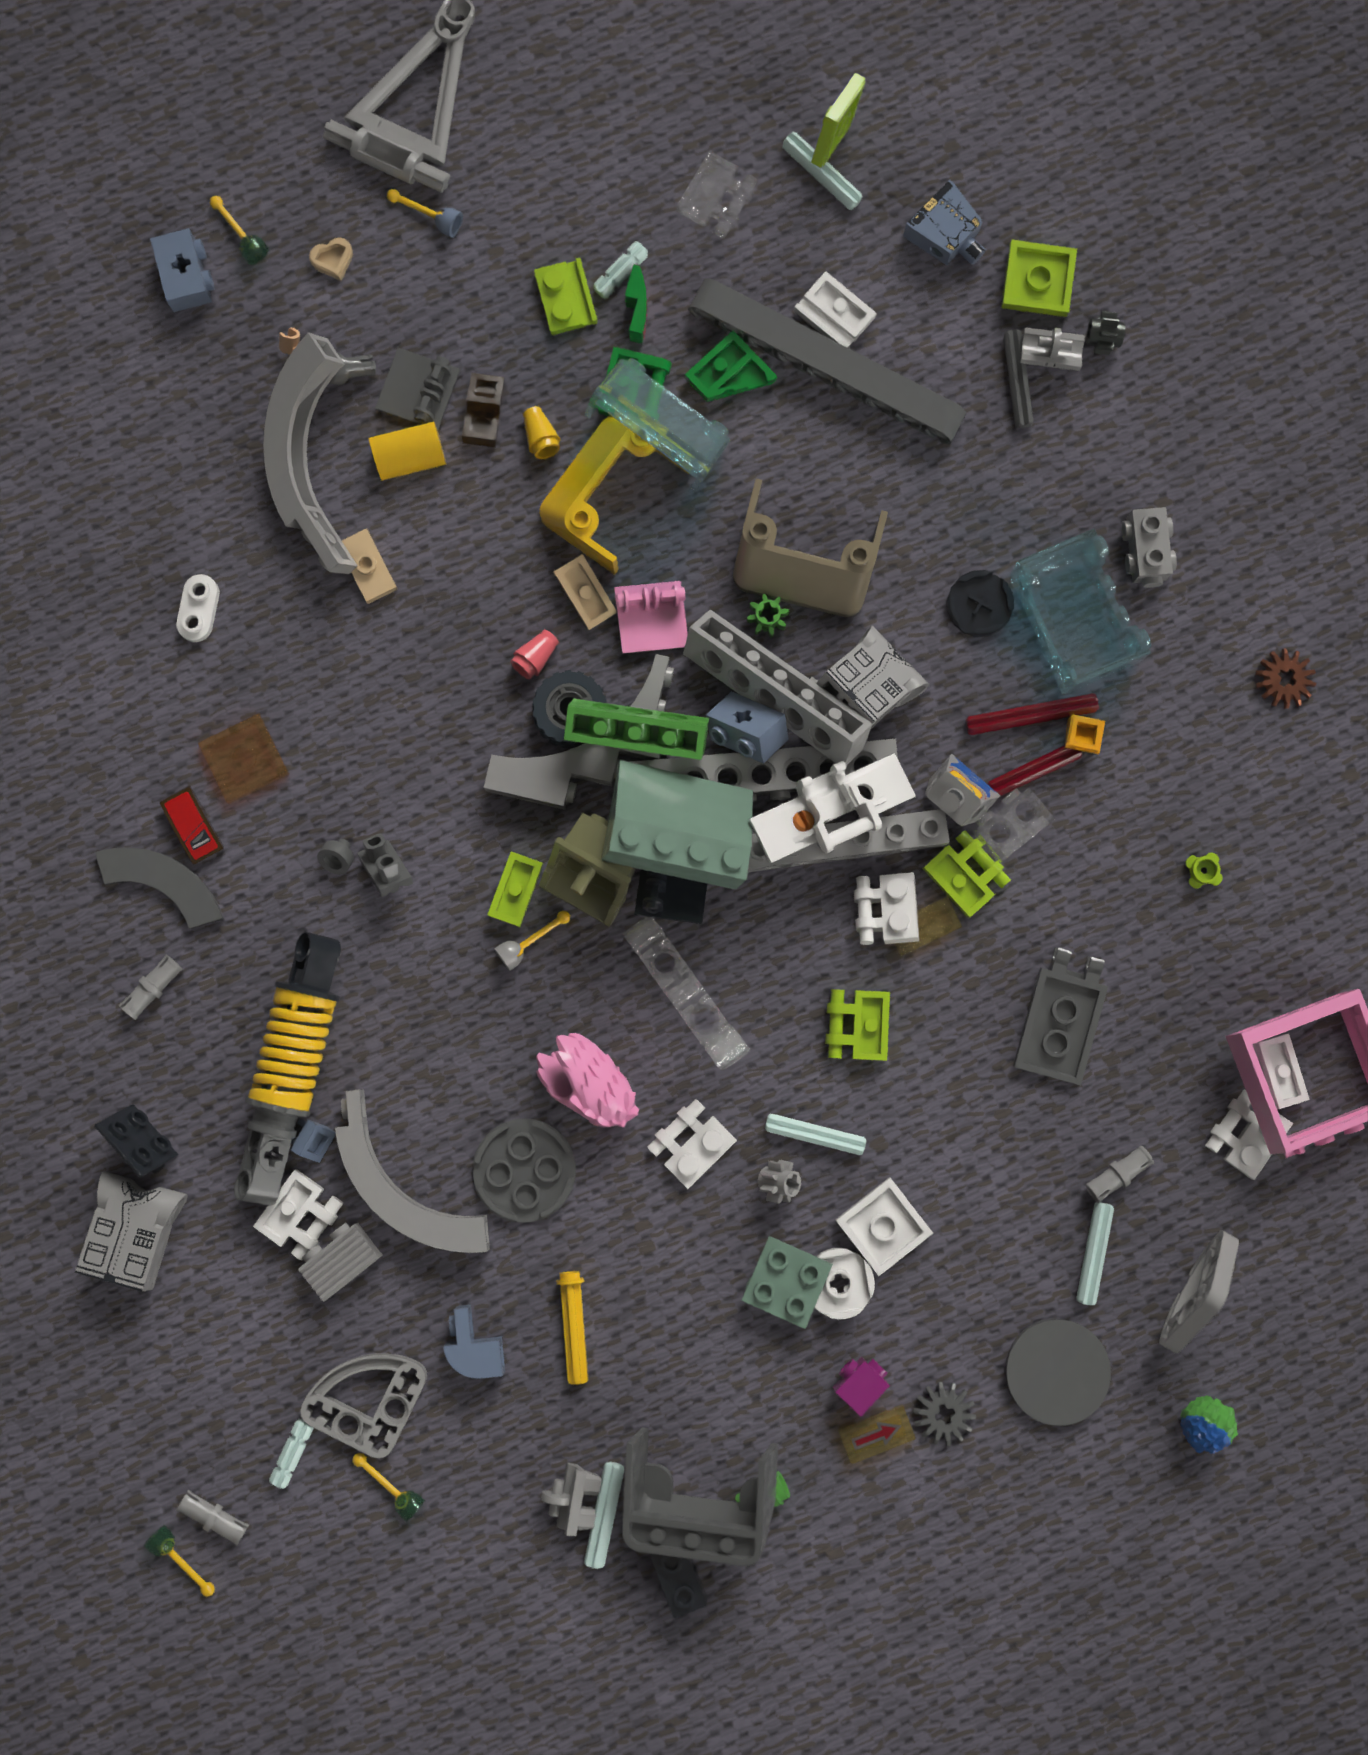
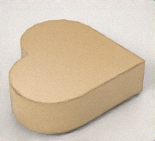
[309,238,353,281]

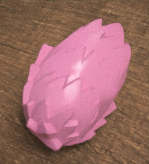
[536,1033,639,1127]

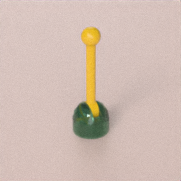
[210,196,269,265]
[352,1453,426,1523]
[143,1524,215,1597]

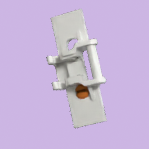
[749,753,916,864]

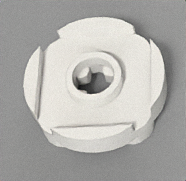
[815,1248,875,1319]

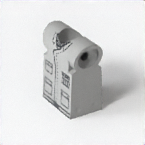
[816,625,929,728]
[75,1171,188,1292]

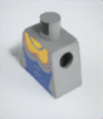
[925,754,1000,826]

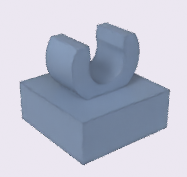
[290,1119,336,1163]

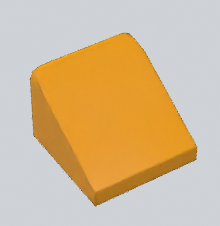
[1065,714,1105,754]

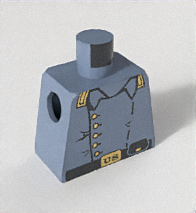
[903,180,986,265]

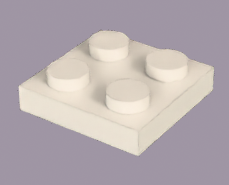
[835,1177,933,1276]

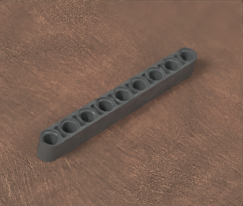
[688,278,966,444]

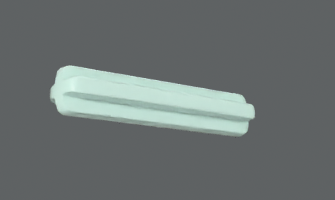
[783,132,862,210]
[765,1114,866,1155]
[1076,1202,1114,1306]
[584,1462,624,1569]

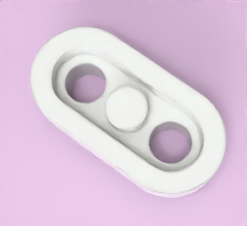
[176,574,219,642]

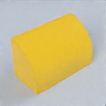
[368,422,446,481]

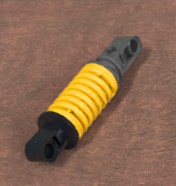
[234,931,341,1206]

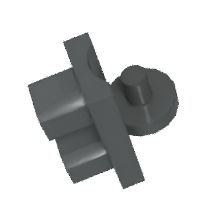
[357,834,413,897]

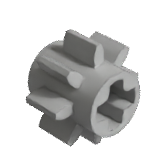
[758,1160,801,1204]

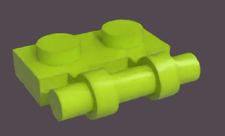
[922,830,1011,918]
[825,989,890,1061]

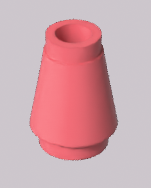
[510,629,559,680]

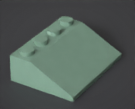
[601,760,753,890]

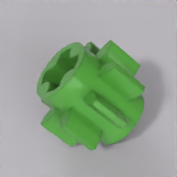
[747,594,789,638]

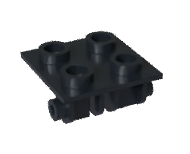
[634,869,707,924]
[94,1104,179,1178]

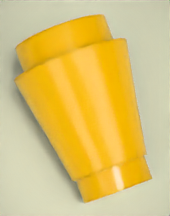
[523,406,561,459]

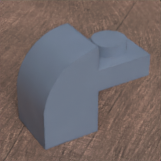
[443,1305,505,1379]

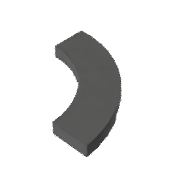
[95,847,224,929]

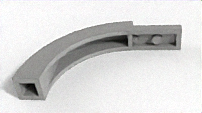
[263,333,357,574]

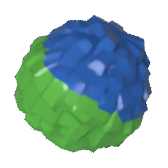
[1180,1396,1238,1454]

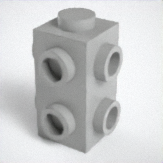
[1122,507,1177,588]

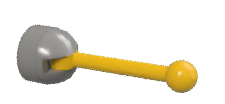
[494,910,570,971]

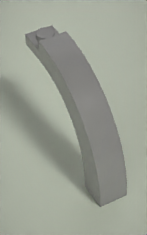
[335,1089,490,1253]

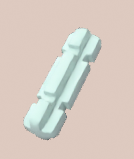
[594,242,648,299]
[269,1419,314,1489]

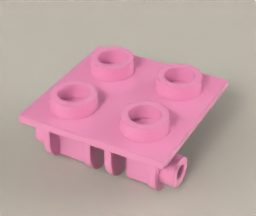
[614,581,688,654]

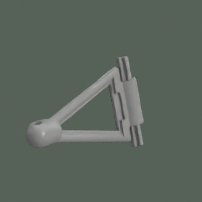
[323,0,475,193]

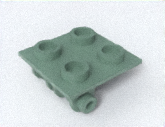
[741,1236,833,1329]

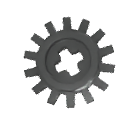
[913,1382,976,1446]

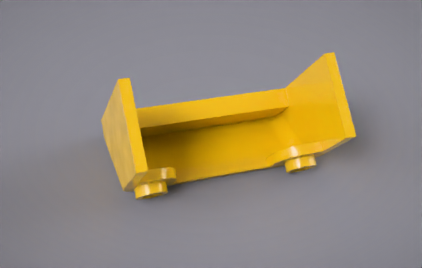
[540,415,693,575]

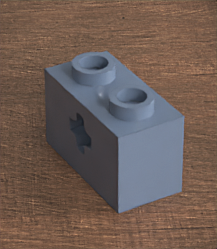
[150,228,215,312]
[706,691,789,764]

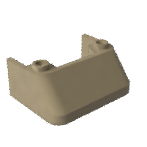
[733,479,888,617]

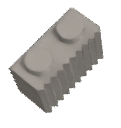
[298,1223,383,1302]

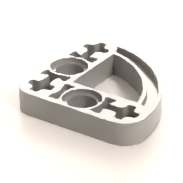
[1159,1230,1239,1353]
[301,1353,427,1458]

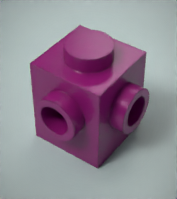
[833,1356,890,1417]

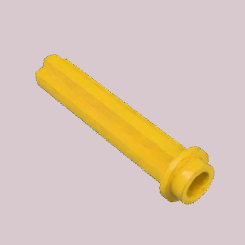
[556,1271,588,1385]

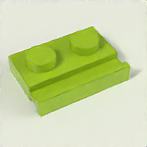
[534,258,598,336]

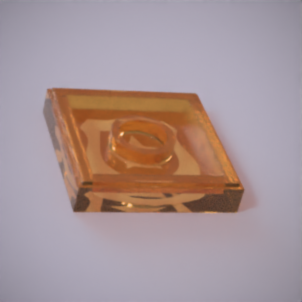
[198,713,290,804]

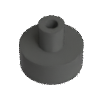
[317,839,354,875]

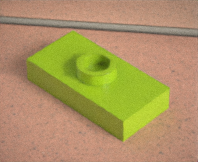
[487,851,544,927]

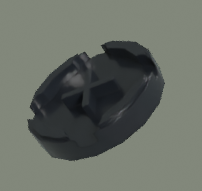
[947,570,1014,637]

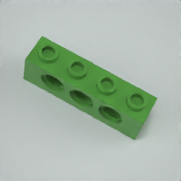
[564,698,709,760]

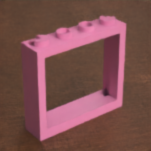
[1226,989,1368,1158]

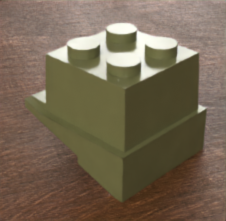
[539,813,636,927]

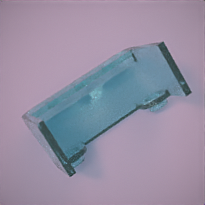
[584,358,731,495]

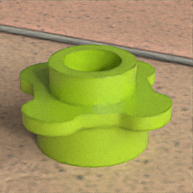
[1185,852,1223,889]

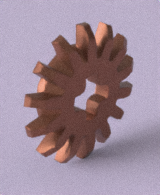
[1255,648,1316,709]

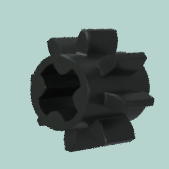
[1086,311,1125,355]

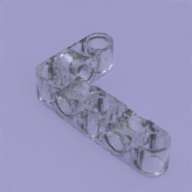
[622,917,750,1071]

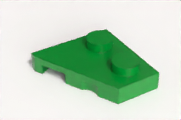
[685,330,777,402]

